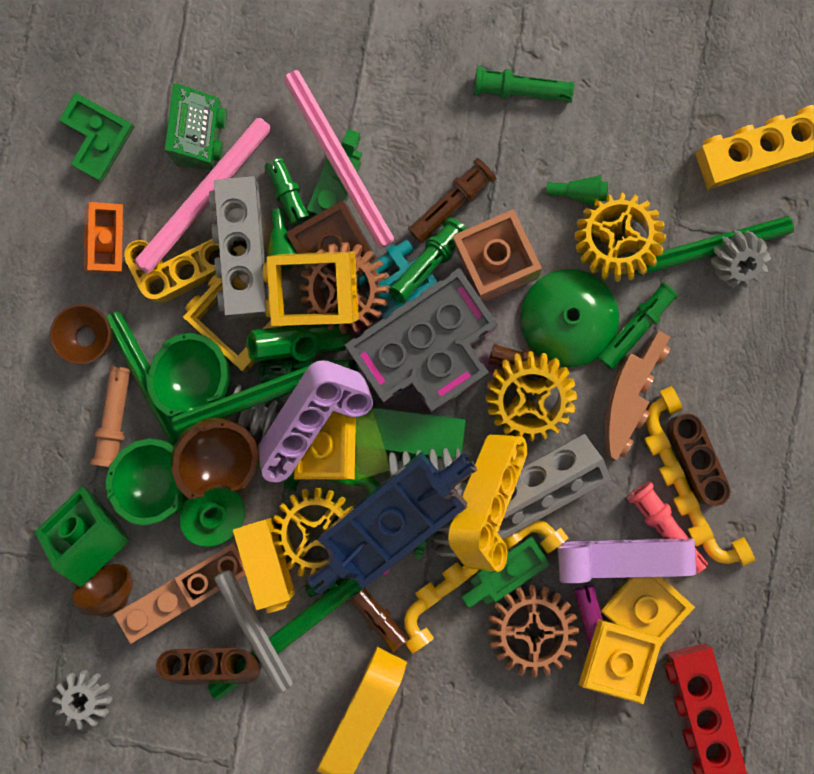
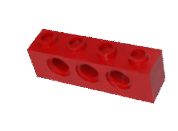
[664,643,747,774]

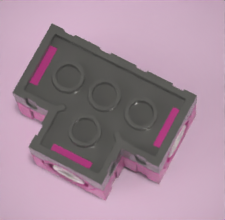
[345,268,498,414]

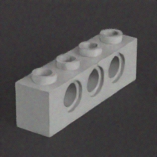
[209,176,268,320]
[498,434,611,540]

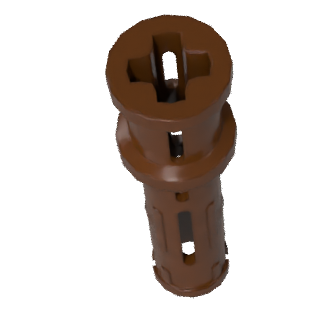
[408,158,497,244]

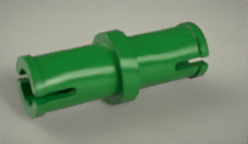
[264,158,310,226]

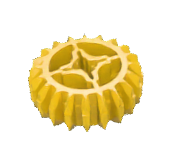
[575,192,666,282]
[486,351,577,442]
[271,488,353,577]

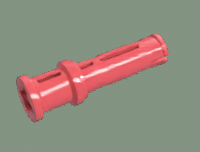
[627,481,708,576]

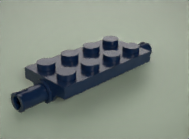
[307,452,477,595]

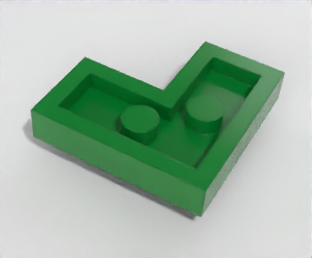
[59,92,135,183]

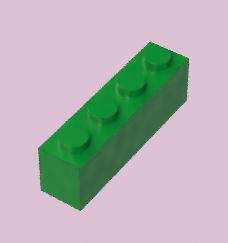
[355,408,466,460]

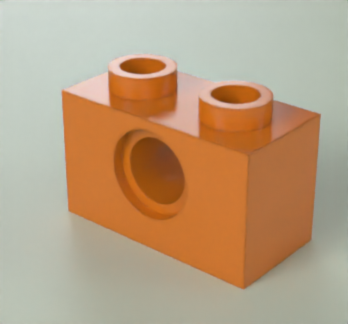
[83,202,123,274]

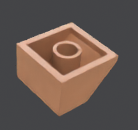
[452,209,542,303]

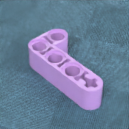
[257,360,373,482]
[558,539,697,583]

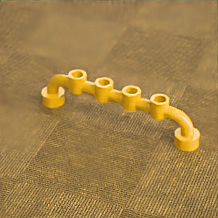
[644,386,756,567]
[404,520,569,654]

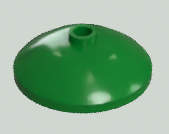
[520,269,619,367]

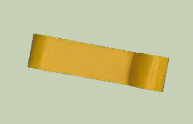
[124,239,247,304]
[448,434,527,572]
[316,646,407,774]

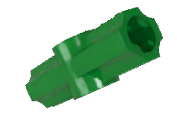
[246,324,351,362]

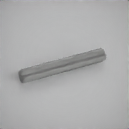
[215,570,292,693]

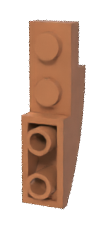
[604,331,671,461]
[114,543,246,644]

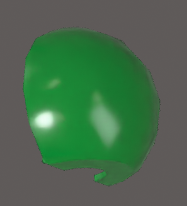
[146,333,230,417]
[105,438,187,525]

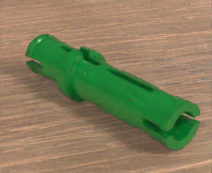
[597,283,678,371]

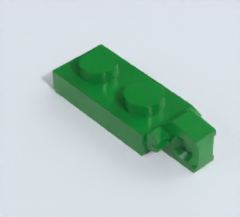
[307,129,362,215]
[460,536,551,608]

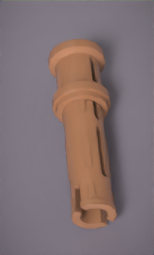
[90,366,131,467]

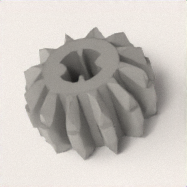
[710,230,771,288]
[52,670,112,730]

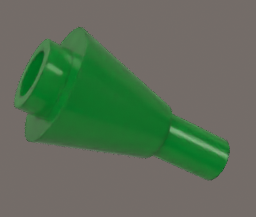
[546,175,608,206]
[266,208,297,270]

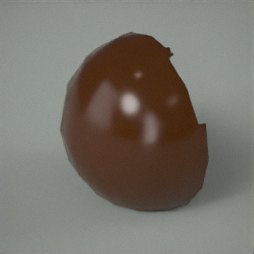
[171,418,259,499]

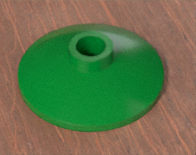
[179,488,245,547]

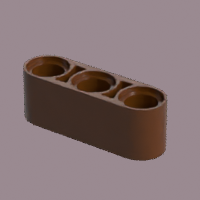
[666,414,731,506]
[156,647,261,685]

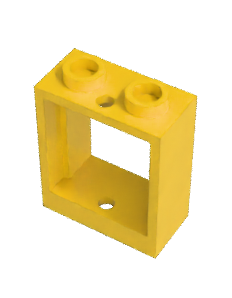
[263,251,359,326]
[183,274,282,373]
[233,517,296,613]

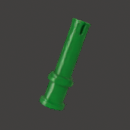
[473,65,575,103]
[389,218,467,303]

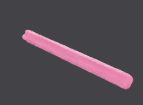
[284,70,394,248]
[135,118,270,273]

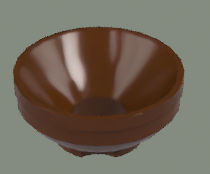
[50,304,112,365]
[72,564,133,617]

